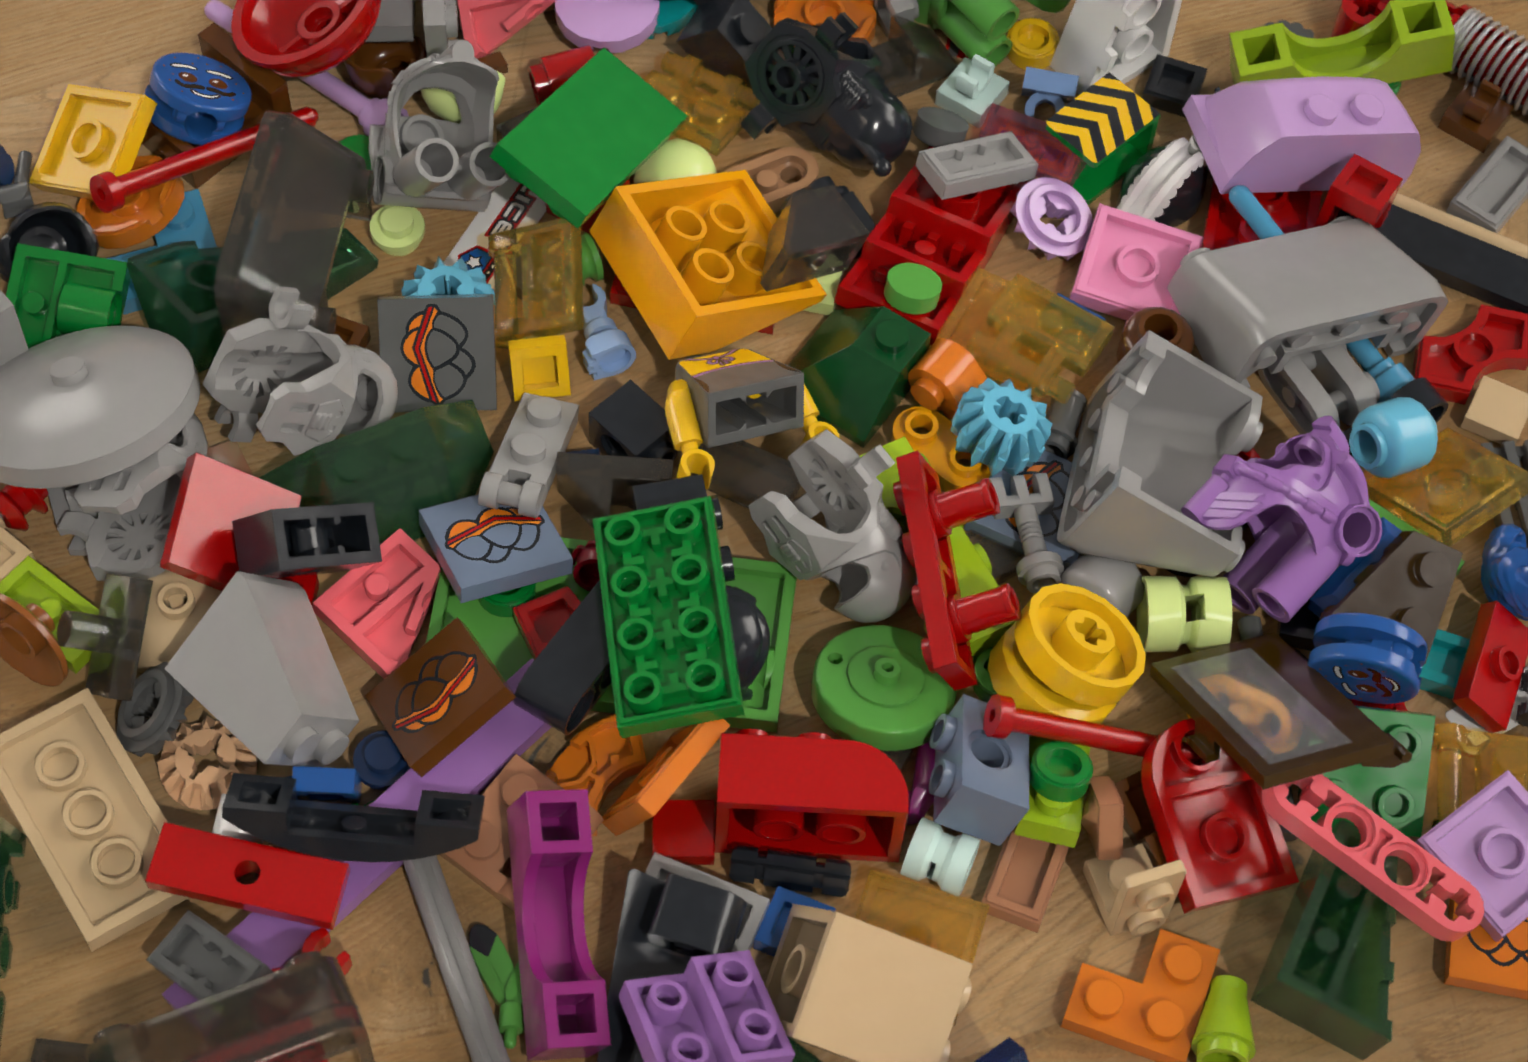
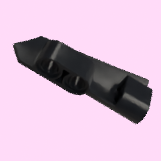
[597,869,747,1062]

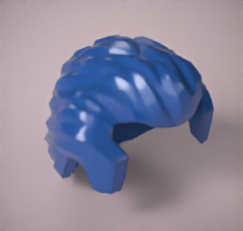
[1481,524,1528,621]

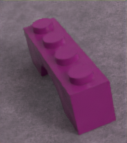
[506,789,611,1061]

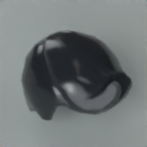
[0,202,99,283]

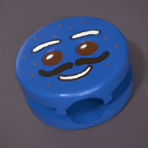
[144,53,252,145]
[1308,612,1428,704]

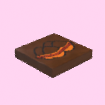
[365,617,516,778]

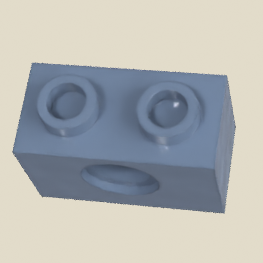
[928,694,1029,846]

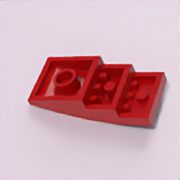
[834,146,1028,346]

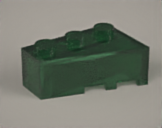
[1250,819,1398,1060]

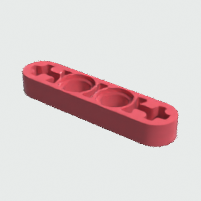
[1262,774,1484,942]

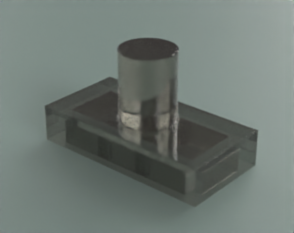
[57,573,153,701]

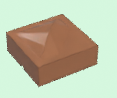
[1081,776,1124,861]

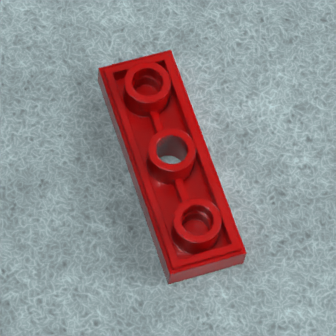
[145,822,351,930]

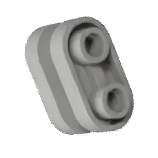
[1258,344,1380,434]

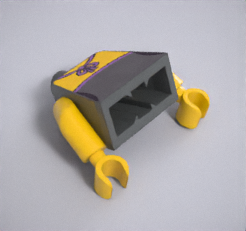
[665,348,839,490]

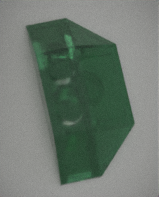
[259,399,494,545]

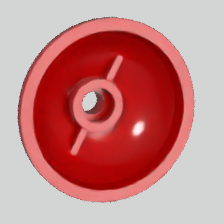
[231,0,381,77]

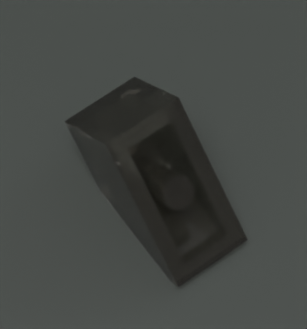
[760,185,870,292]

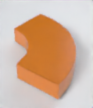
[545,713,647,837]

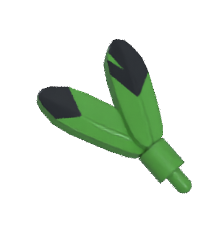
[469,924,524,1049]

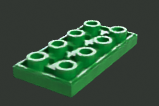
[489,47,688,229]
[593,496,745,738]

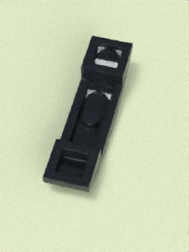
[222,773,485,862]

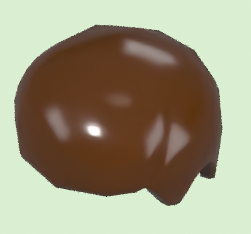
[344,35,427,100]

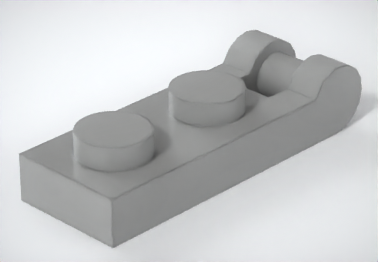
[478,392,579,518]

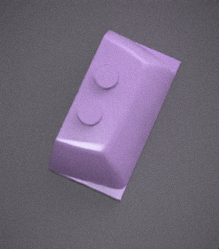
[1182,77,1421,194]

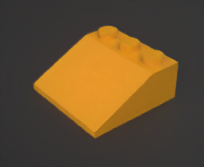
[589,170,827,360]

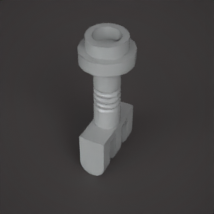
[988,473,1064,593]

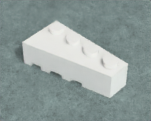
[1050,0,1182,95]

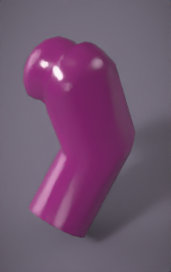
[906,741,935,826]

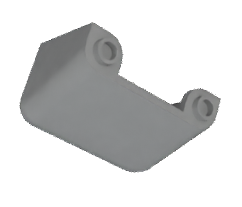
[1167,216,1448,388]
[1057,330,1263,577]

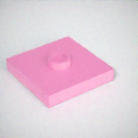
[1069,204,1204,321]

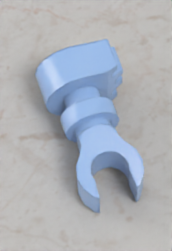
[567,284,636,380]

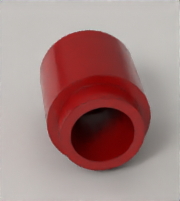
[528,45,596,106]

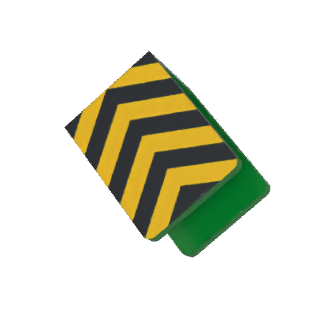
[1039,72,1161,205]

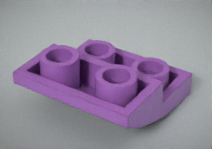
[618,950,795,1062]

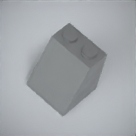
[164,571,359,767]

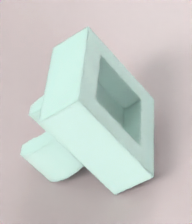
[935,54,1010,128]

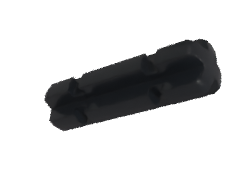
[729,845,852,897]

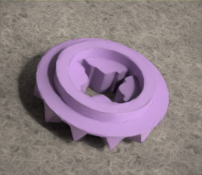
[1010,177,1093,260]

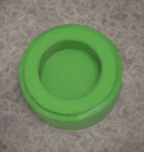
[884,263,942,315]

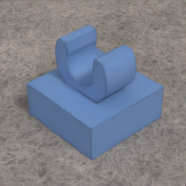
[1021,67,1079,122]

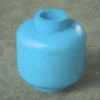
[1349,397,1438,478]

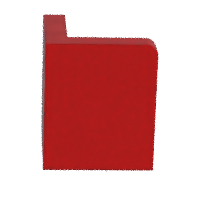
[1314,153,1403,228]

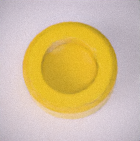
[1007,18,1059,70]

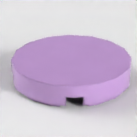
[555,0,659,53]

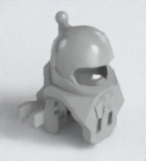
[202,286,398,456]
[57,413,208,582]
[749,429,918,623]

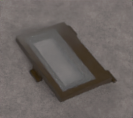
[1150,632,1412,789]

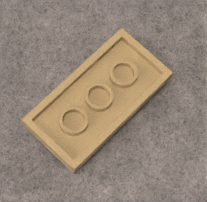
[0,688,189,952]

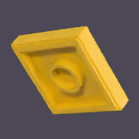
[29,84,157,199]

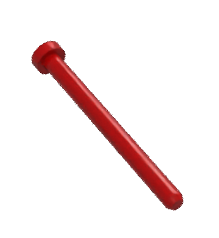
[89,107,319,213]
[983,694,1203,765]

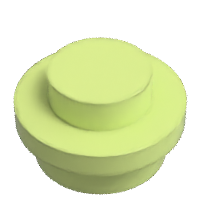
[370,205,425,256]

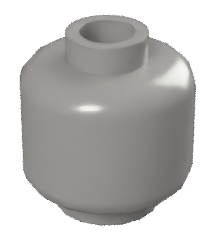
[1060,554,1145,618]

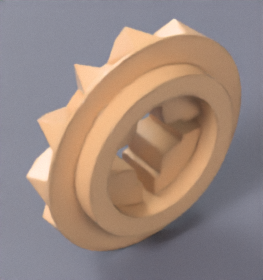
[157,715,258,810]

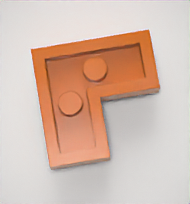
[1061,928,1220,1062]

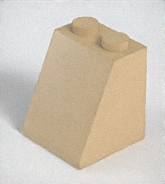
[765,904,973,1062]

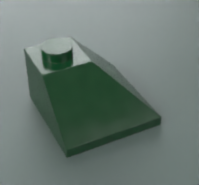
[788,306,931,448]

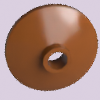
[0,593,68,687]

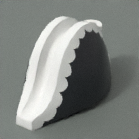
[1115,135,1209,227]

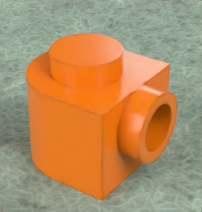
[908,338,987,419]

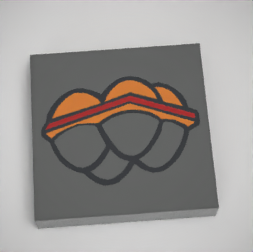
[377,294,498,413]

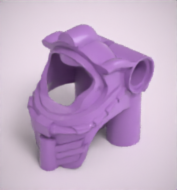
[1181,415,1382,623]

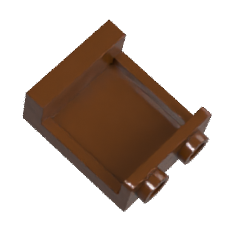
[124,23,292,189]

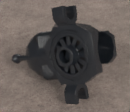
[740,12,913,177]

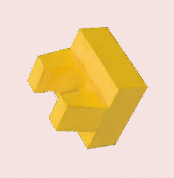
[508,335,571,401]

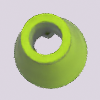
[1191,975,1256,1062]

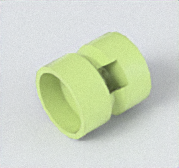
[1136,576,1232,652]

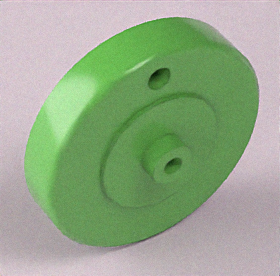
[811,625,957,751]

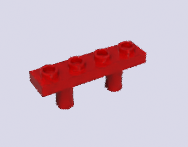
[893,450,1021,691]

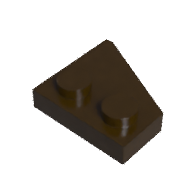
[1319,530,1463,664]

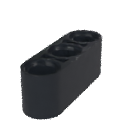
[513,580,612,735]

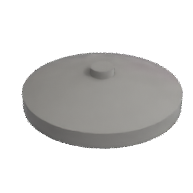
[0,325,201,489]

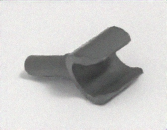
[0,151,34,219]

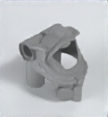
[368,40,510,212]

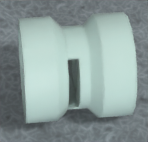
[900,817,981,897]

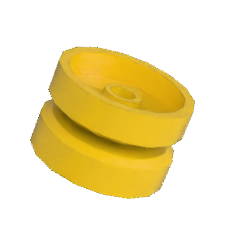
[988,583,1146,724]

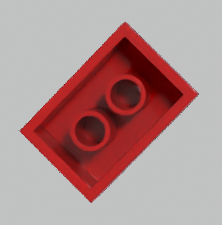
[715,729,909,863]

